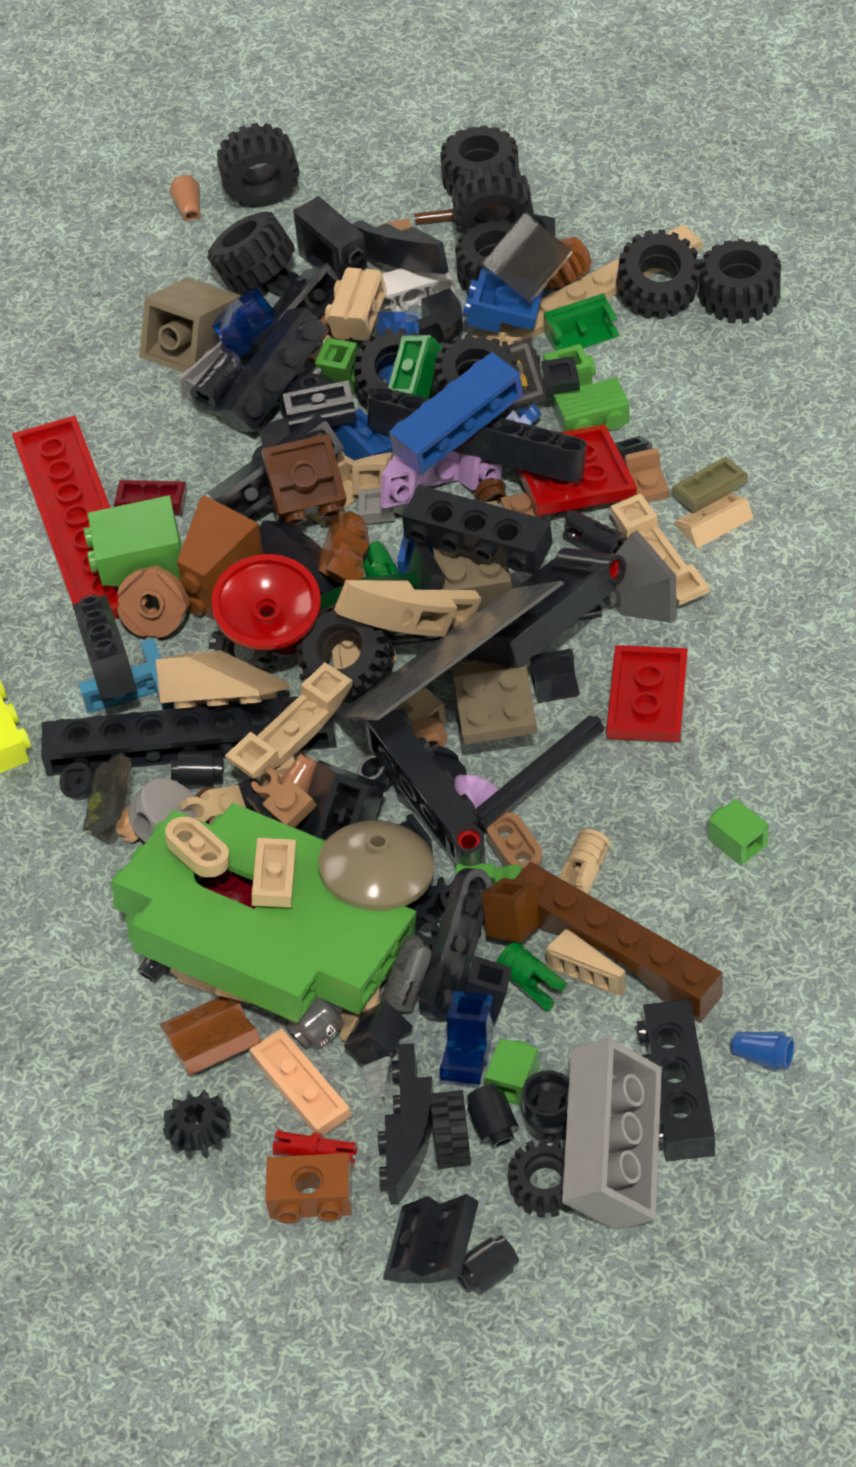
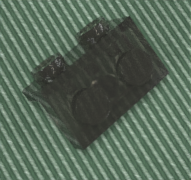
[83,753,132,845]

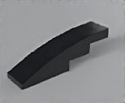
[352,220,449,274]

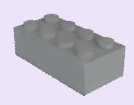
[562,1037,662,1229]

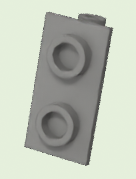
[178,340,241,401]

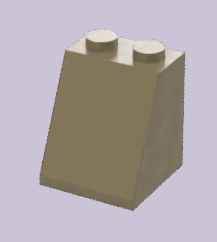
[139,277,241,373]

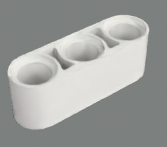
[380,268,457,311]

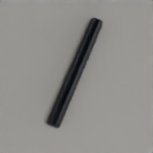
[474,716,604,829]

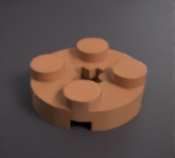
[117,565,190,638]

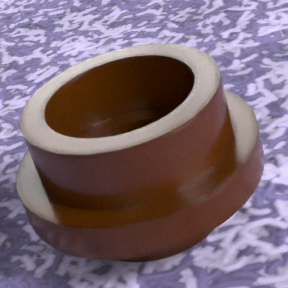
[473,478,507,504]

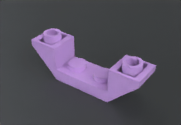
[380,452,502,508]

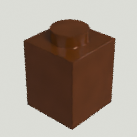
[482,878,540,943]

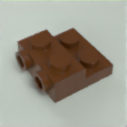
[261,434,347,525]

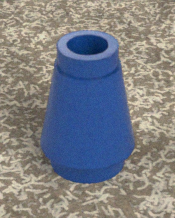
[732,1031,795,1071]

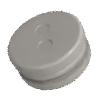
[128,778,197,843]

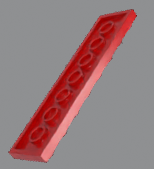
[12,415,147,619]

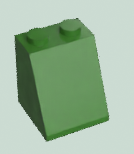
[84,495,182,587]

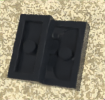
[383,1194,479,1283]

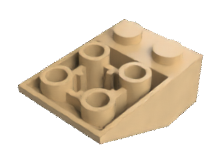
[155,650,290,709]

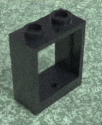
[293,196,368,280]

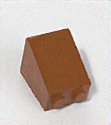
[177,495,263,620]

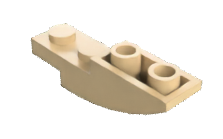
[334,580,482,636]

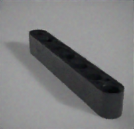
[367,388,587,482]

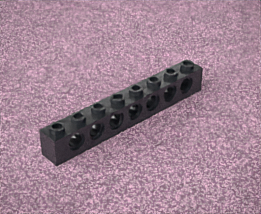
[41,696,337,776]

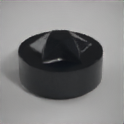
[59,762,98,800]

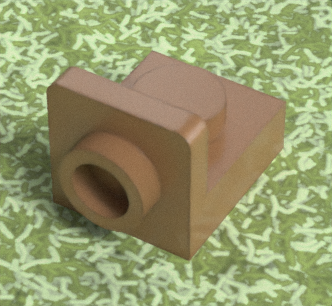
[625,448,670,502]

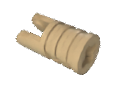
[559,829,611,895]

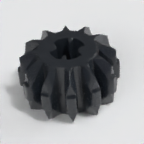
[163,1089,231,1160]

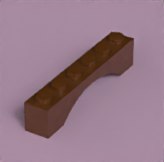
[514,861,723,1023]

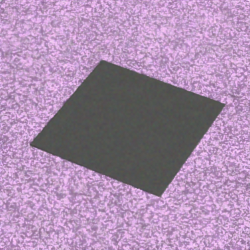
[335,581,564,720]

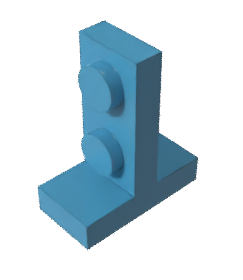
[79,638,175,714]

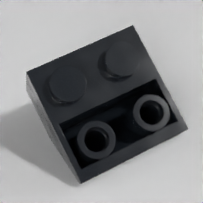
[296,760,386,841]

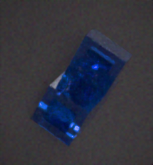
[212,287,275,357]
[440,990,494,1085]

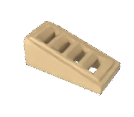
[546,929,626,996]

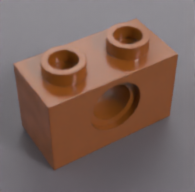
[265,1153,352,1223]

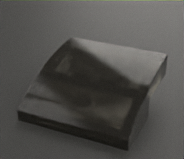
[482,213,573,304]

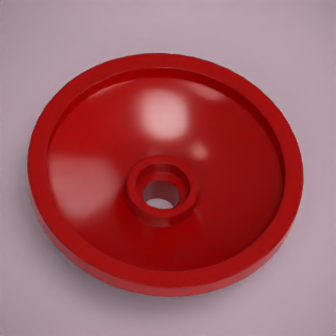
[211,554,321,650]

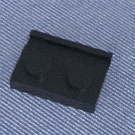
[283,380,357,432]

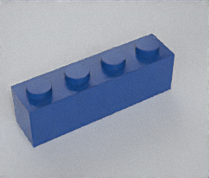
[389,352,523,475]

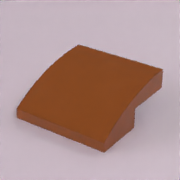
[159,996,261,1075]

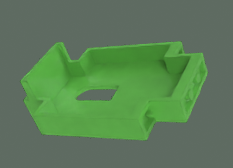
[111,802,416,1023]

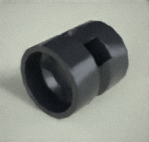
[522,1070,569,1143]

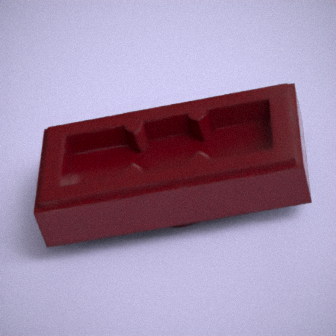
[114,480,187,514]

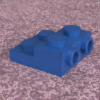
[462,269,544,333]

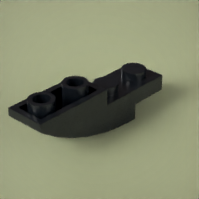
[258,520,343,595]
[378,1043,434,1205]

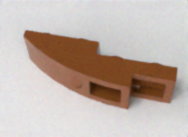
[318,510,370,585]

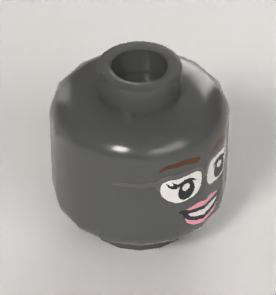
[285,997,344,1050]

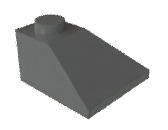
[603,530,677,623]

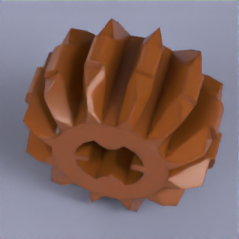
[547,237,592,288]

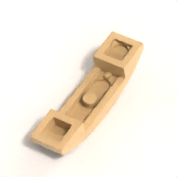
[610,493,710,605]
[225,662,353,778]

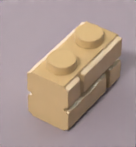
[325,267,387,341]

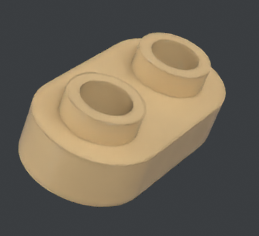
[165,817,229,877]

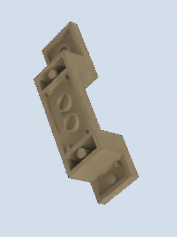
[433,501,538,745]

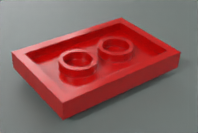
[607,645,688,742]

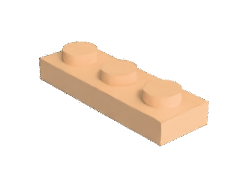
[249,1028,351,1135]

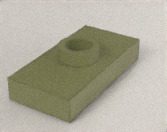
[672,456,748,513]

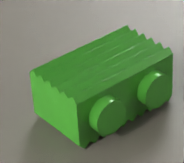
[553,377,630,432]

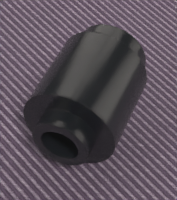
[171,751,224,788]
[467,1084,519,1148]
[456,1235,519,1295]

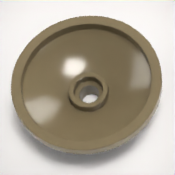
[318,820,435,911]

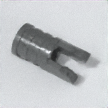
[380,934,432,1012]

